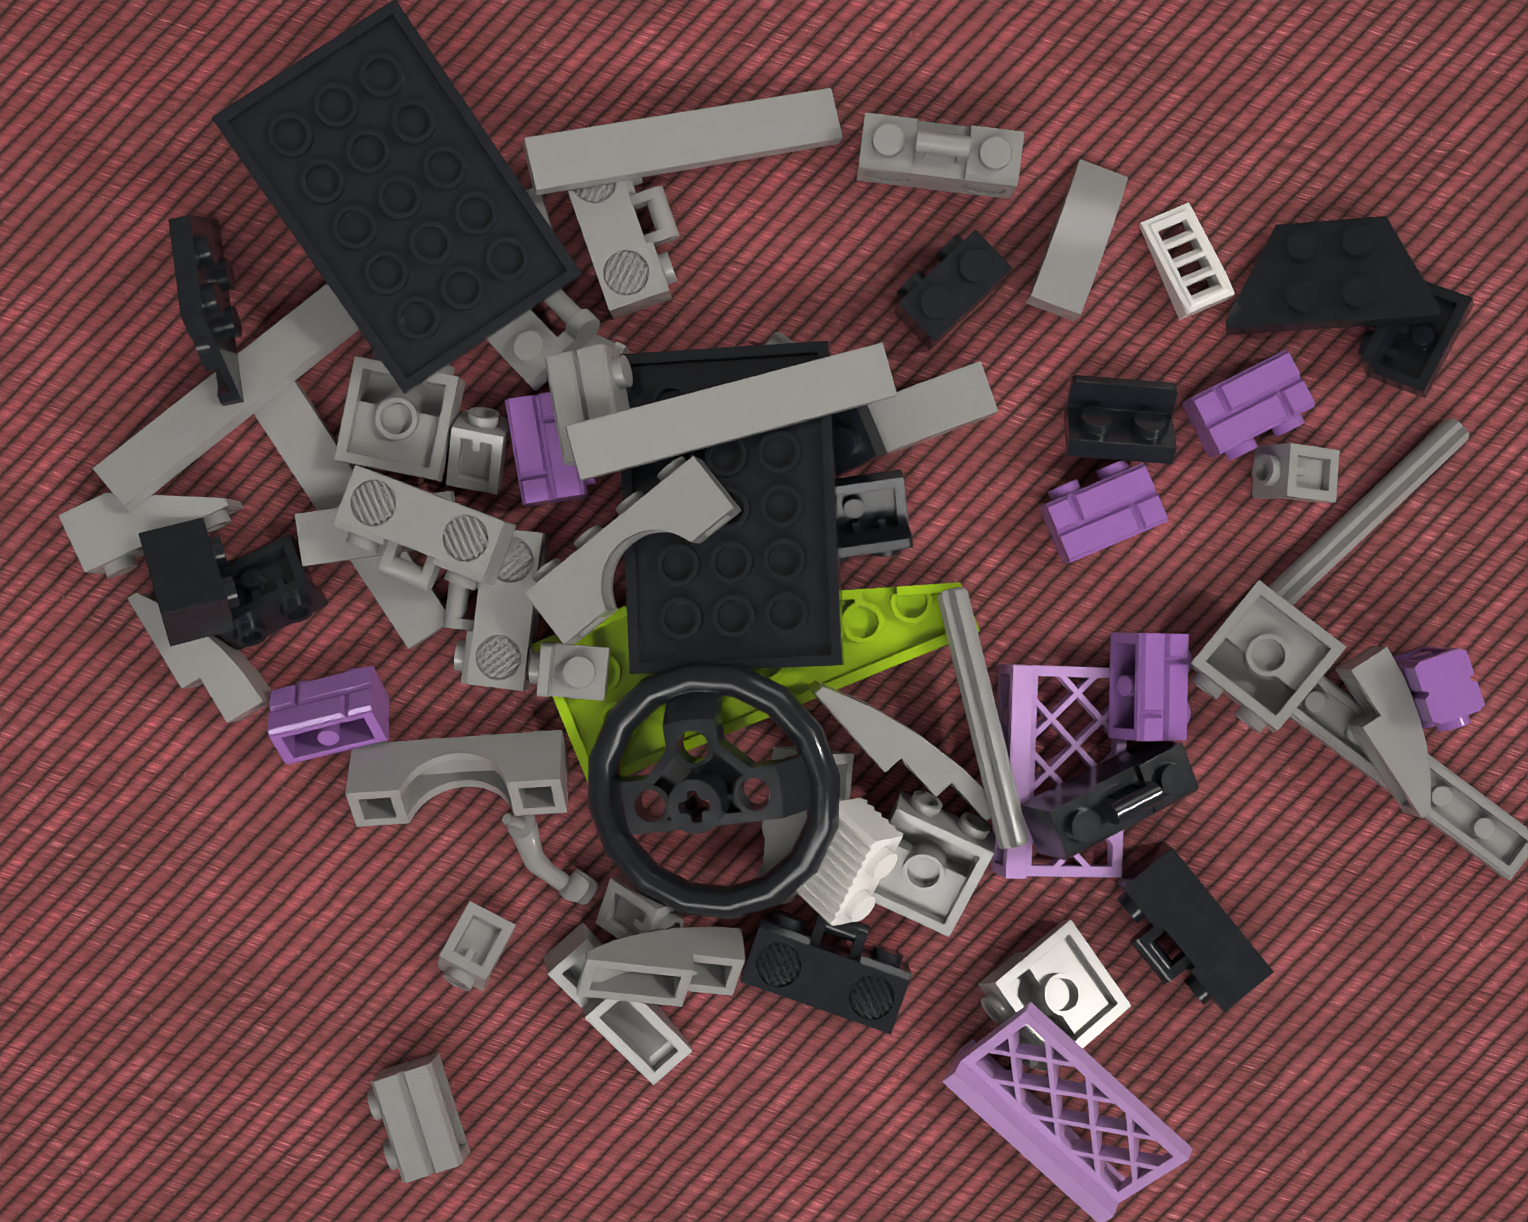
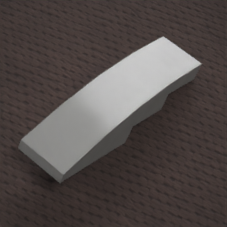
[807,680,991,821]

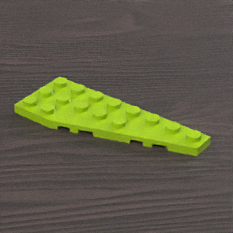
[532,582,980,782]

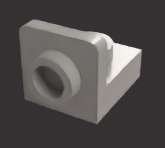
[446,407,510,495]
[1252,443,1340,503]
[529,642,611,701]
[596,874,684,939]
[438,901,516,991]

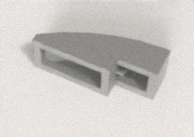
[1026,159,1128,322]
[868,361,998,457]
[127,593,271,723]
[1335,646,1431,818]
[543,922,693,1085]
[577,926,745,1007]

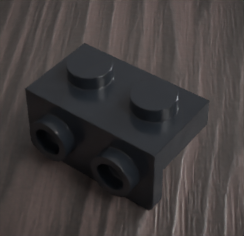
[1358,269,1474,398]
[836,469,913,563]

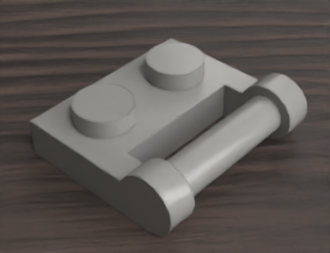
[487,290,600,391]

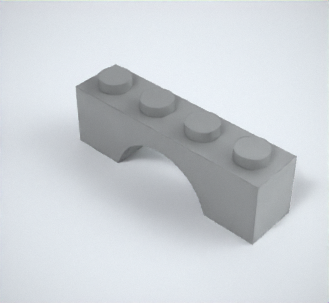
[524,456,742,644]
[345,730,569,827]

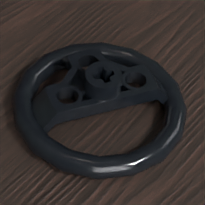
[588,662,840,919]

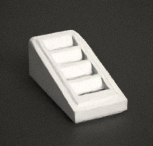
[1139,202,1235,320]

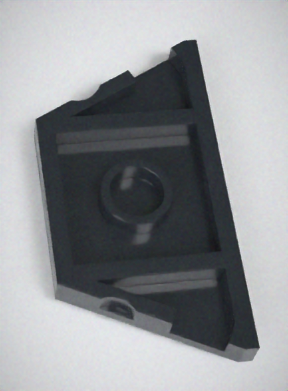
[168,215,244,406]
[1226,216,1440,335]

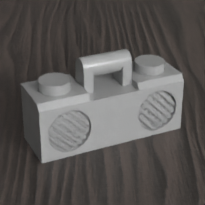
[856,113,1025,199]
[568,178,680,319]
[334,465,516,591]
[444,530,549,691]

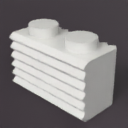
[796,798,903,926]

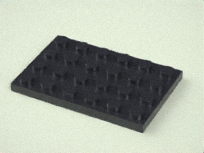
[211,0,582,394]
[620,341,844,674]

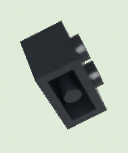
[894,229,1012,350]
[138,517,240,647]

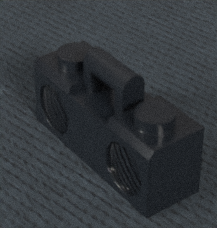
[1020,740,1199,860]
[1115,842,1274,1012]
[740,910,912,1034]

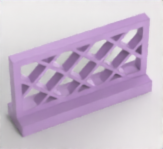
[991,663,1127,879]
[942,1002,1193,1222]

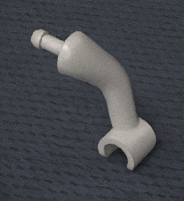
[502,813,599,905]

